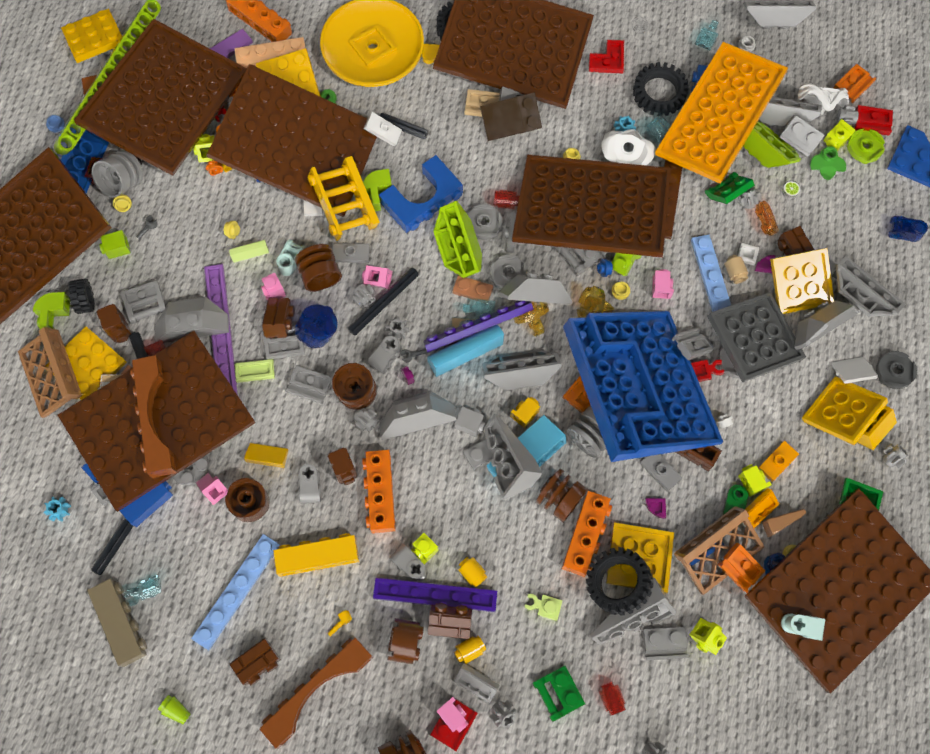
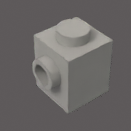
[455,406,486,437]

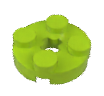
[847,129,885,164]

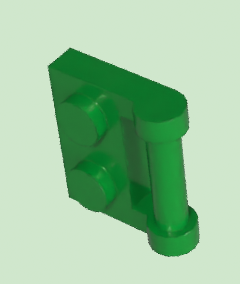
[705,172,755,204]
[532,666,585,722]

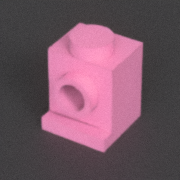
[362,265,393,289]
[652,269,674,299]
[261,273,286,300]
[196,473,228,505]
[437,697,469,732]

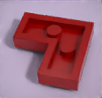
[589,40,624,74]

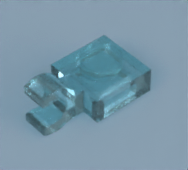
[695,20,719,51]
[463,299,496,319]
[124,575,161,606]

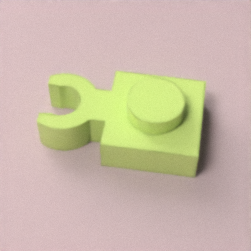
[524,594,563,621]

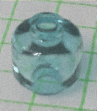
[646,117,671,144]

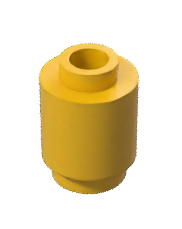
[458,557,488,588]
[454,636,486,664]

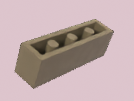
[87,579,147,667]

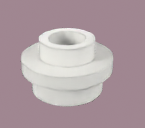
[738,36,756,52]
[716,413,733,429]

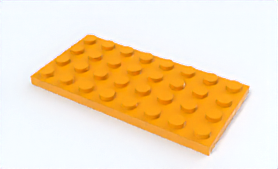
[655,42,788,184]

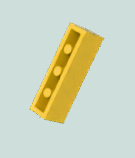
[273,533,360,577]

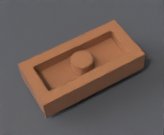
[452,275,493,304]

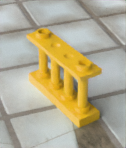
[308,156,380,241]

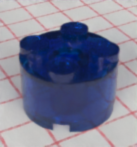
[295,304,338,348]

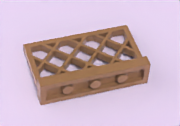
[18,327,82,418]
[674,506,764,595]

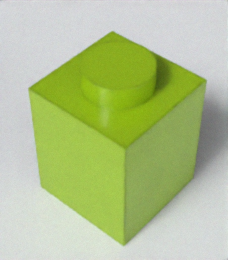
[99,230,131,259]

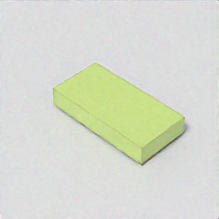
[229,240,269,263]
[235,359,275,383]

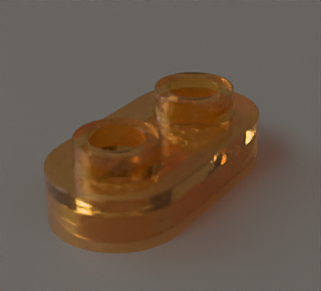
[755,201,779,236]

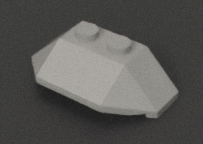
[743,0,816,29]
[759,96,822,128]
[836,256,906,316]
[498,272,572,304]
[155,297,229,343]
[795,301,861,350]
[482,350,562,390]
[379,391,457,440]

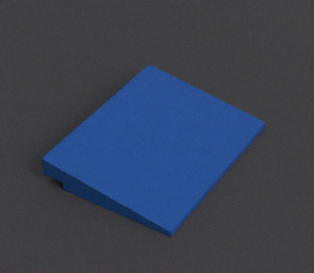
[563,311,723,462]

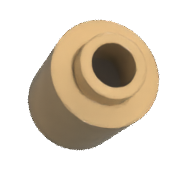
[724,255,748,284]

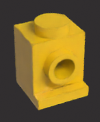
[510,397,541,428]

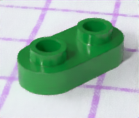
[723,485,748,515]

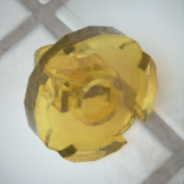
[577,286,614,318]
[513,302,550,337]

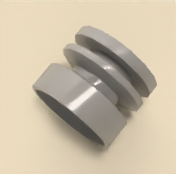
[92,150,143,197]
[567,406,606,458]

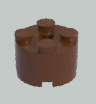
[225,478,270,522]
[387,618,424,664]

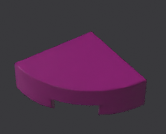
[755,255,775,274]
[400,366,415,385]
[645,498,666,519]

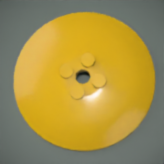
[320,0,424,87]

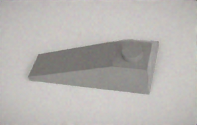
[484,414,543,499]
[590,578,677,645]

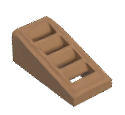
[762,509,806,537]

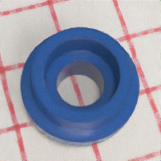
[597,259,613,277]

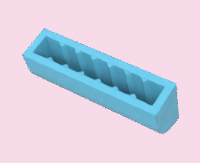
[427,325,504,377]
[487,415,566,477]

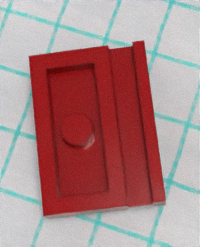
[854,105,893,136]
[430,697,478,752]

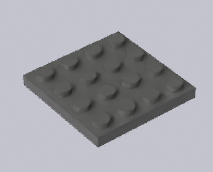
[707,292,806,383]

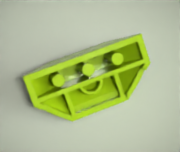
[743,122,801,168]
[433,201,482,278]

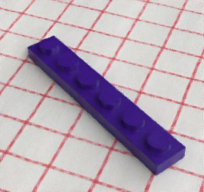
[424,300,534,352]
[373,578,498,612]

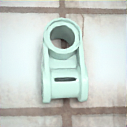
[276,239,307,276]
[781,614,825,641]

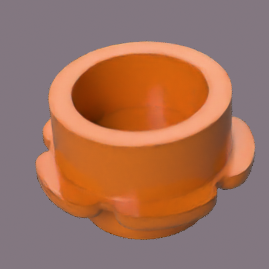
[206,160,223,176]

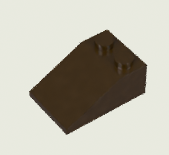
[480,92,542,141]

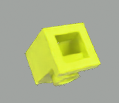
[823,119,855,151]
[738,464,772,497]
[411,533,439,565]

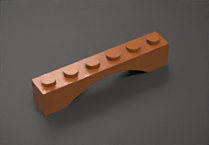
[130,355,177,478]
[259,638,374,749]

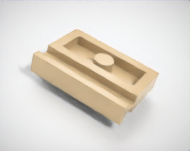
[465,89,500,117]

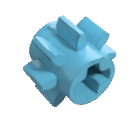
[614,116,636,131]
[43,497,71,522]

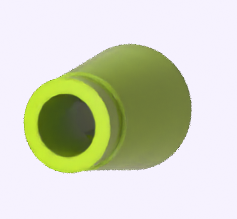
[158,695,191,725]

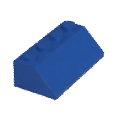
[56,127,109,193]

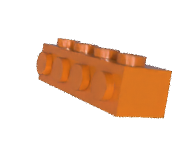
[226,0,292,42]
[362,450,396,533]
[561,491,612,577]

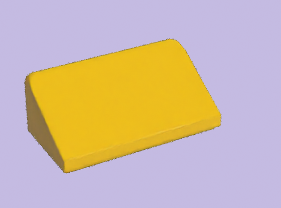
[244,443,288,468]

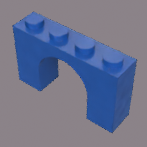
[379,155,463,233]
[81,463,173,527]

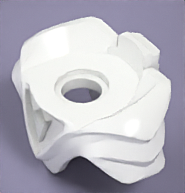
[796,83,849,115]
[602,129,656,165]

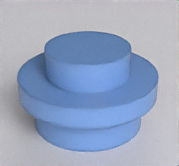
[46,115,65,133]

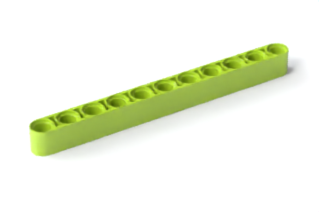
[53,0,161,155]

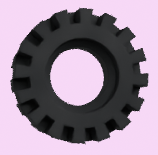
[68,278,95,314]

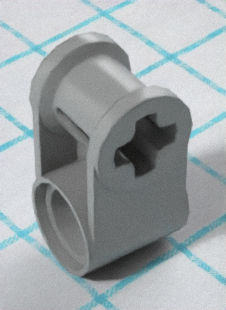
[367,336,401,374]
[299,464,322,504]
[389,543,427,581]

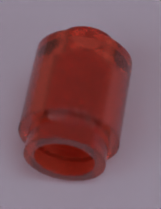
[493,189,520,210]
[599,682,626,716]

